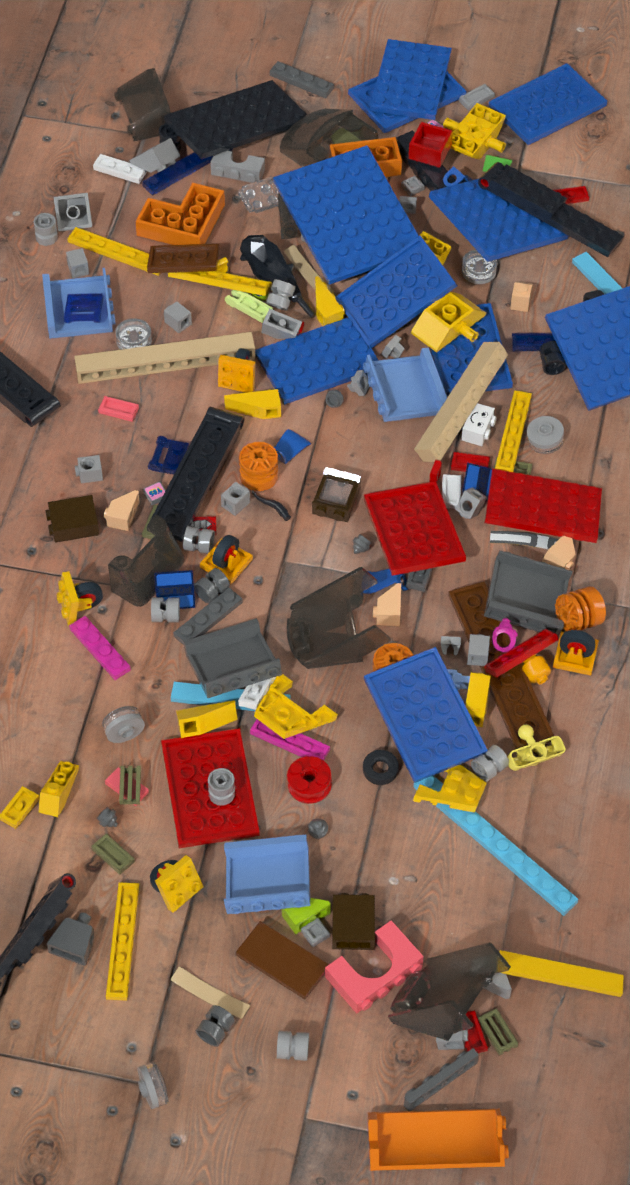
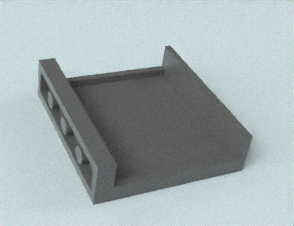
[484,550,573,636]
[183,618,282,698]

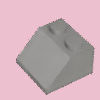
[129,138,180,173]
[53,193,92,231]

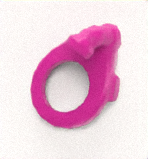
[492,618,518,652]

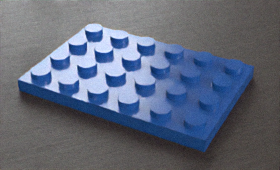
[370,39,452,120]
[489,63,607,145]
[348,71,466,133]
[336,236,457,349]
[421,303,513,396]
[255,318,379,405]
[363,647,488,783]

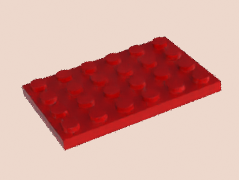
[484,468,602,543]
[364,481,466,576]
[161,728,260,848]

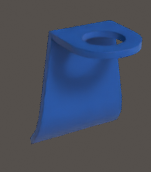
[443,166,473,187]
[274,429,311,464]
[361,569,408,594]

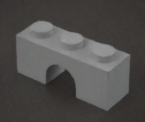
[211,151,265,184]

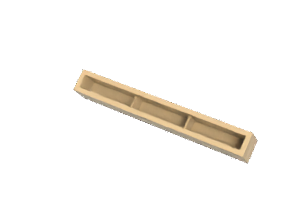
[414,342,508,462]

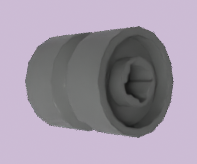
[193,568,230,603]
[195,1005,235,1047]

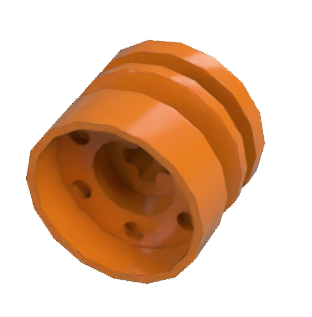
[239,442,278,491]
[555,586,606,631]
[373,643,413,672]

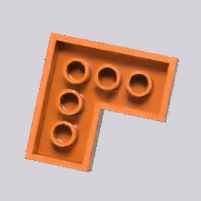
[329,137,402,177]
[135,182,225,245]

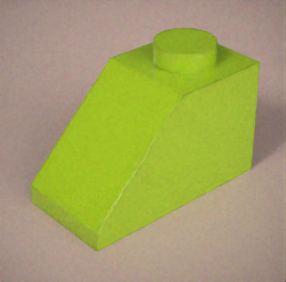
[282,898,331,934]

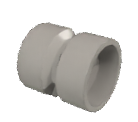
[33,213,58,246]
[266,279,295,311]
[183,526,215,554]
[151,597,180,623]
[471,745,509,782]
[208,768,235,805]
[277,1030,309,1061]

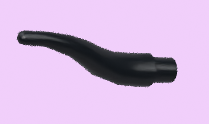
[252,490,291,521]

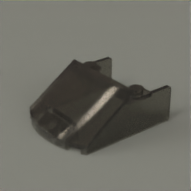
[280,108,378,167]
[287,567,391,669]
[388,942,511,1041]

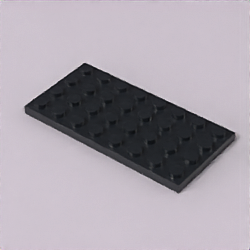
[164,80,310,159]

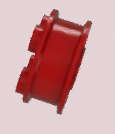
[287,756,332,804]

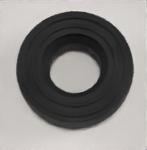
[363,750,399,785]

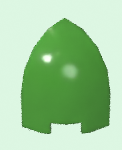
[483,155,512,172]

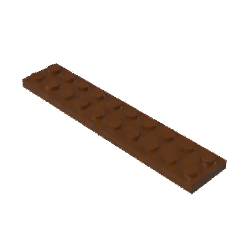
[448,581,554,749]

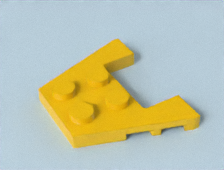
[254,674,338,739]
[413,765,487,812]

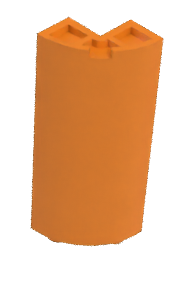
[368,1108,509,1171]

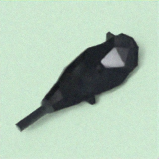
[240,235,316,319]

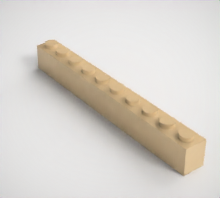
[74,332,255,384]

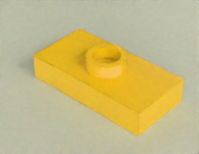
[0,786,40,829]

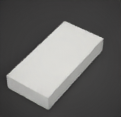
[442,474,461,508]

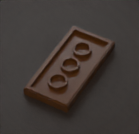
[147,244,220,273]

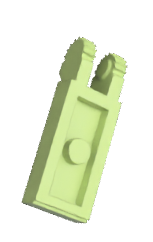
[225,290,273,323]

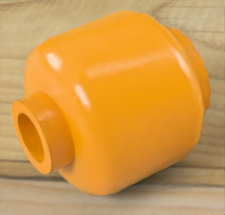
[522,654,551,685]

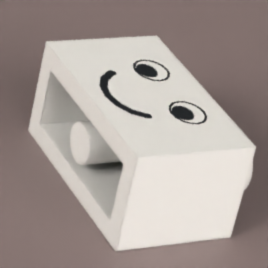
[462,403,496,446]

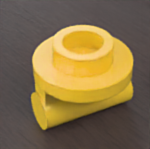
[217,257,228,273]

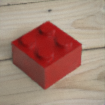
[409,122,453,168]

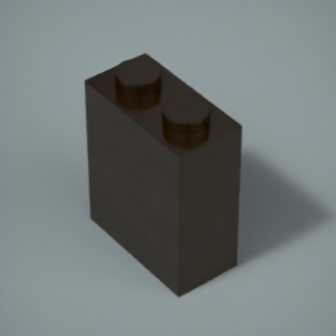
[45,495,99,543]
[332,893,375,950]

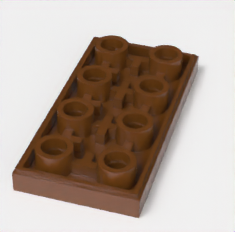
[235,921,329,1000]

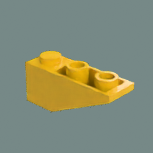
[315,276,345,326]
[224,389,281,419]
[466,672,491,728]
[176,700,238,738]
[39,761,79,817]

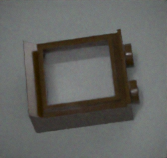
[312,467,361,523]

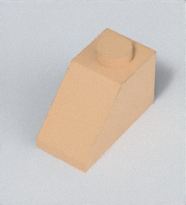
[511,281,533,312]
[104,490,140,531]
[541,536,576,570]
[373,583,401,626]

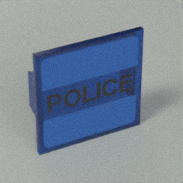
[462,462,492,502]
[154,570,195,610]

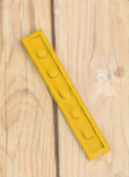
[67,227,161,276]
[168,271,272,296]
[495,390,532,472]
[106,882,140,1001]
[496,950,624,997]

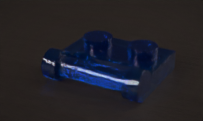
[64,294,103,323]
[148,436,189,475]

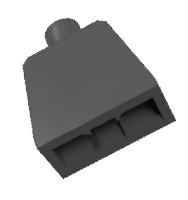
[47,912,94,966]

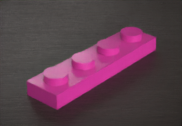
[69,616,131,680]
[250,719,330,760]

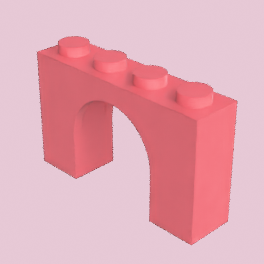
[325,920,424,1014]

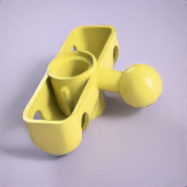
[507,724,566,771]

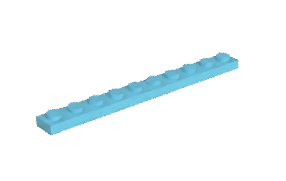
[413,776,578,916]

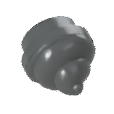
[325,390,344,408]
[353,534,371,554]
[96,807,118,827]
[308,818,328,839]

